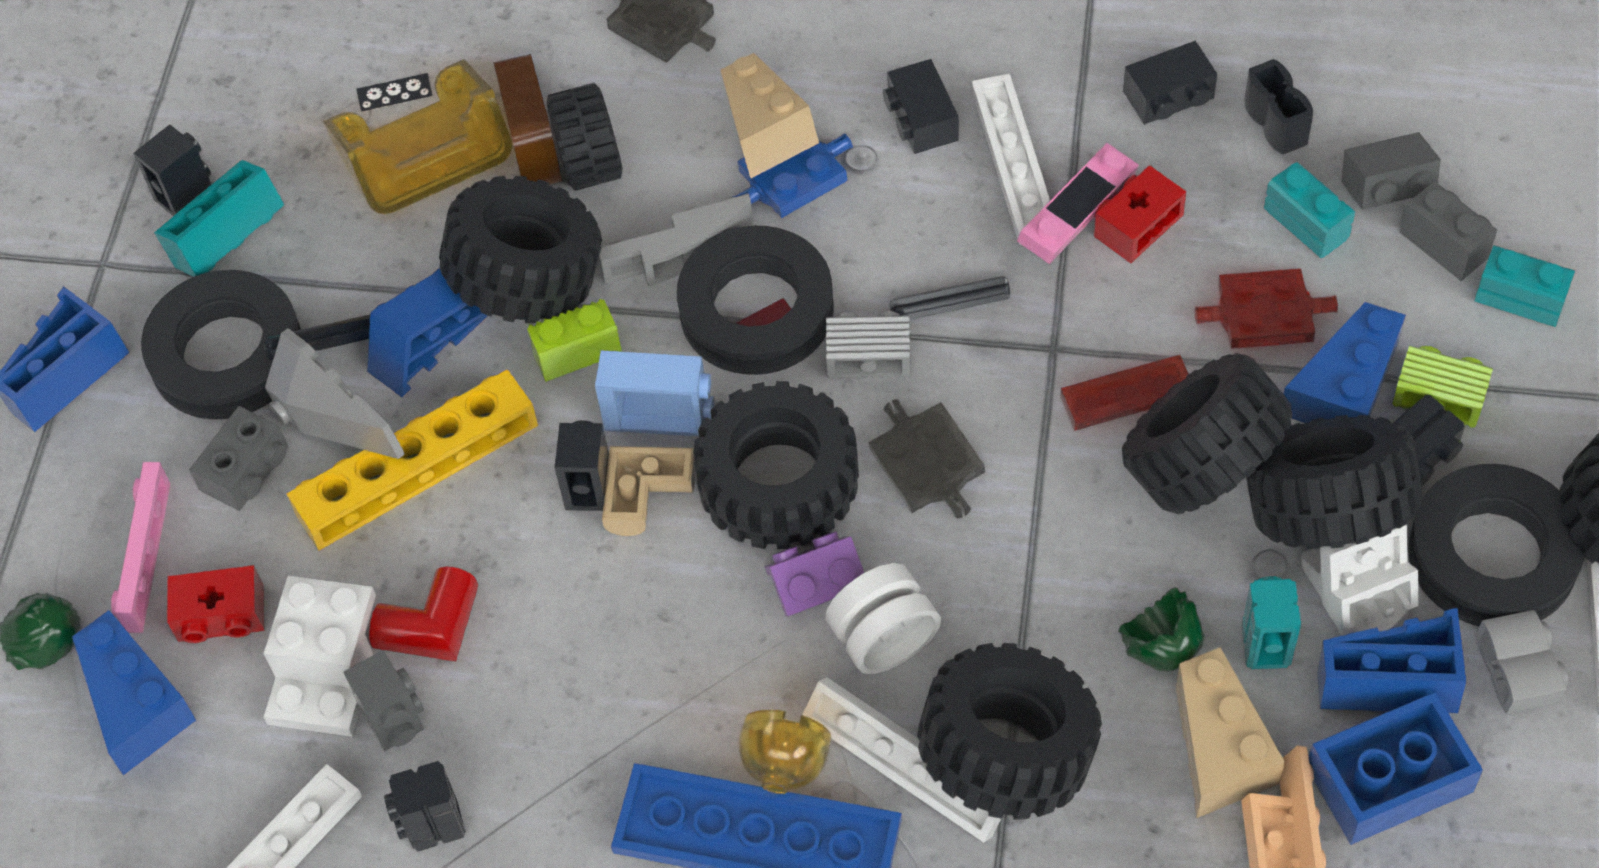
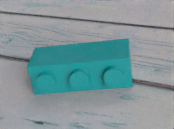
[154,160,285,277]

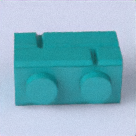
[1264,162,1356,258]
[1474,245,1575,327]
[1241,576,1301,670]

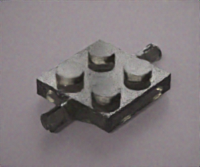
[606,0,716,63]
[868,399,985,519]

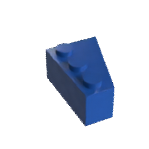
[367,268,488,397]
[0,286,129,432]
[1283,302,1406,423]
[1317,608,1466,713]
[72,610,196,776]

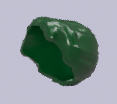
[1118,587,1204,672]
[0,593,82,670]

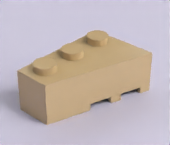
[720,53,819,178]
[1176,647,1285,818]

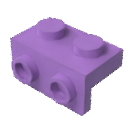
[765,531,864,616]

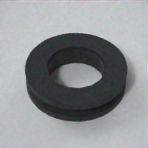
[677,225,834,375]
[141,270,301,420]
[1408,464,1585,627]

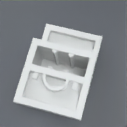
[263,576,376,737]

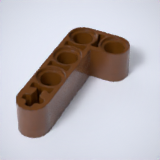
[493,54,563,185]

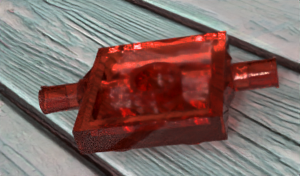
[1194,268,1338,349]

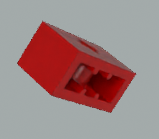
[1094,165,1187,264]
[167,565,265,643]

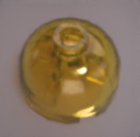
[739,710,831,794]

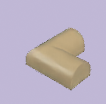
[602,446,696,536]

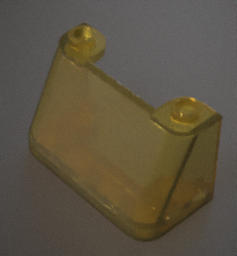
[323,59,512,214]

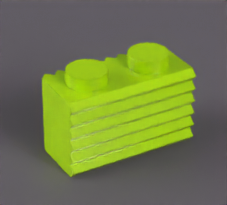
[527,299,622,382]
[1392,345,1493,428]

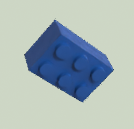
[1309,692,1483,845]

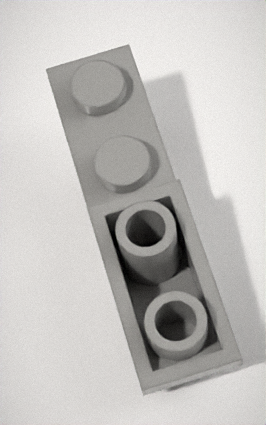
[599,194,753,286]

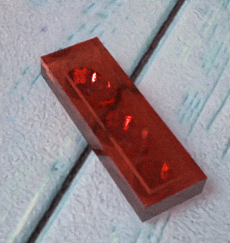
[1060,354,1189,431]

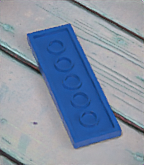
[611,763,902,868]

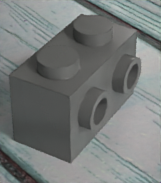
[1341,132,1441,210]
[1400,181,1497,281]
[189,406,289,511]
[343,650,424,752]

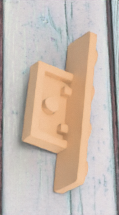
[1241,745,1326,868]

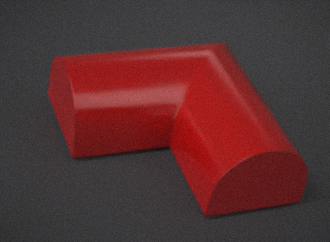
[369,566,479,662]

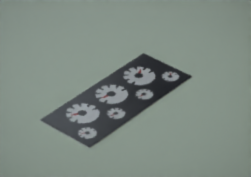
[357,73,432,112]

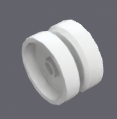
[825,563,941,674]

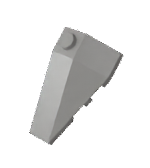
[265,328,405,459]

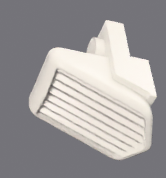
[1301,525,1418,636]

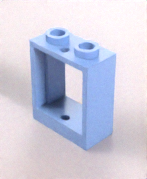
[595,350,715,437]

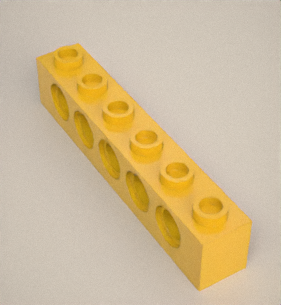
[286,369,538,551]

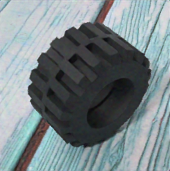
[546,82,623,191]

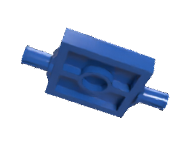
[732,133,853,218]

